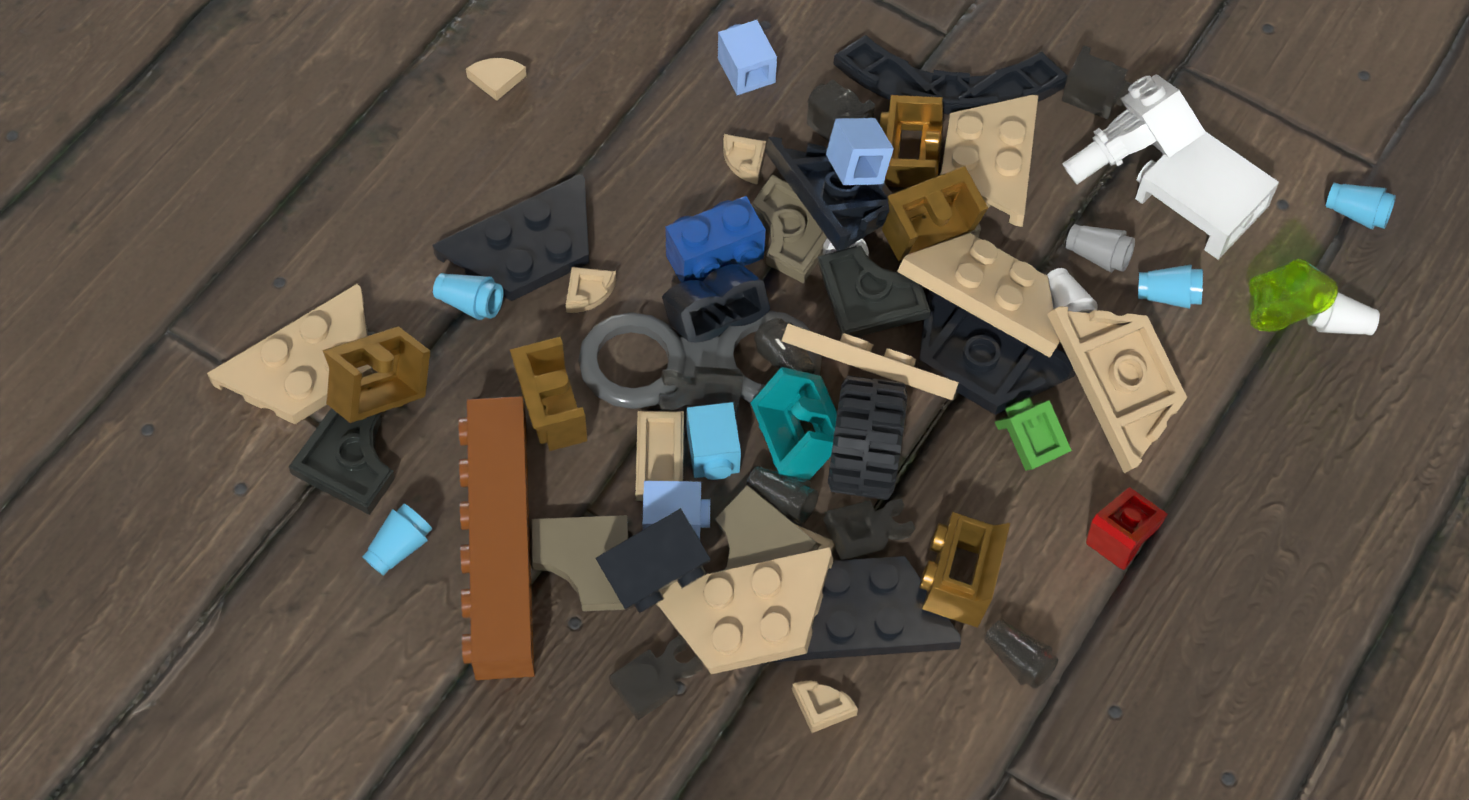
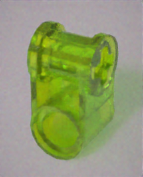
[1249,259,1338,332]

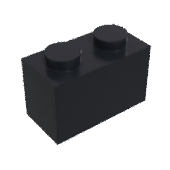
[595,508,711,614]

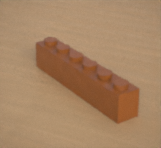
[459,396,535,680]

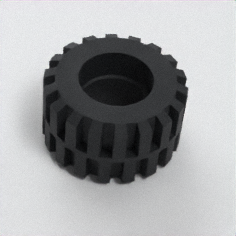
[828,375,908,500]

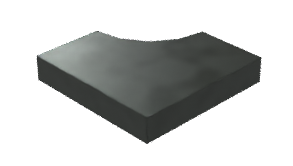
[818,245,930,337]
[288,408,395,515]

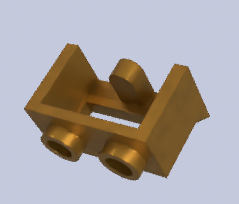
[880,95,943,188]
[882,166,988,261]
[323,326,430,423]
[510,337,587,451]
[919,512,1011,628]

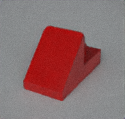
[1086,487,1168,570]

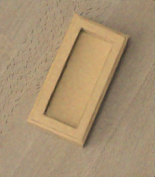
[635,411,684,501]

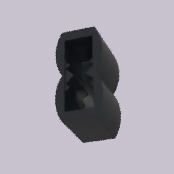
[662,264,770,343]

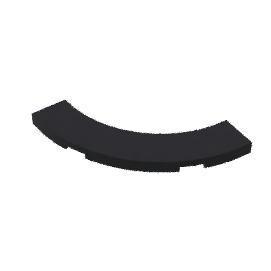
[833,35,1070,115]

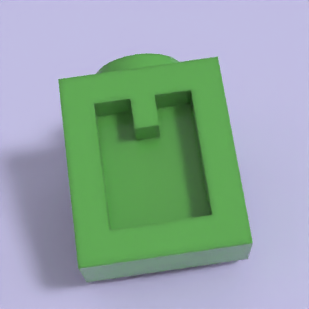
[995,397,1072,471]

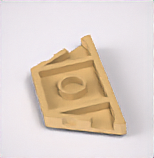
[941,95,1038,227]
[897,233,1060,357]
[207,284,373,424]
[1047,306,1187,473]
[782,324,959,400]
[656,547,833,674]

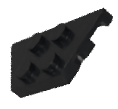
[765,137,892,251]
[432,174,589,301]
[918,289,1076,415]
[774,556,961,662]

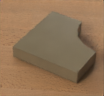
[751,175,827,283]
[715,486,818,570]
[532,515,628,611]

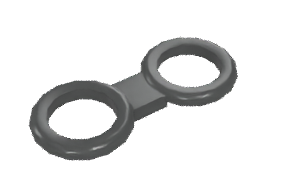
[578,311,822,409]

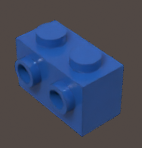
[665,196,766,283]

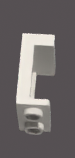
[1135,131,1279,260]

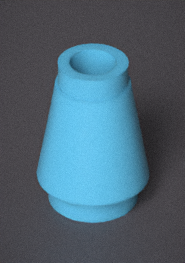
[1326,182,1396,230]
[1138,264,1203,309]
[433,273,503,320]
[362,504,432,576]

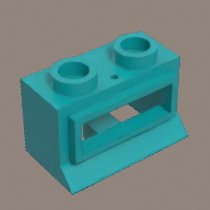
[750,367,837,480]

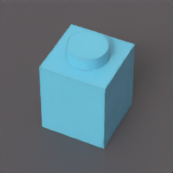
[687,402,741,480]

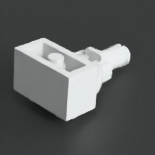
[1062,74,1206,185]

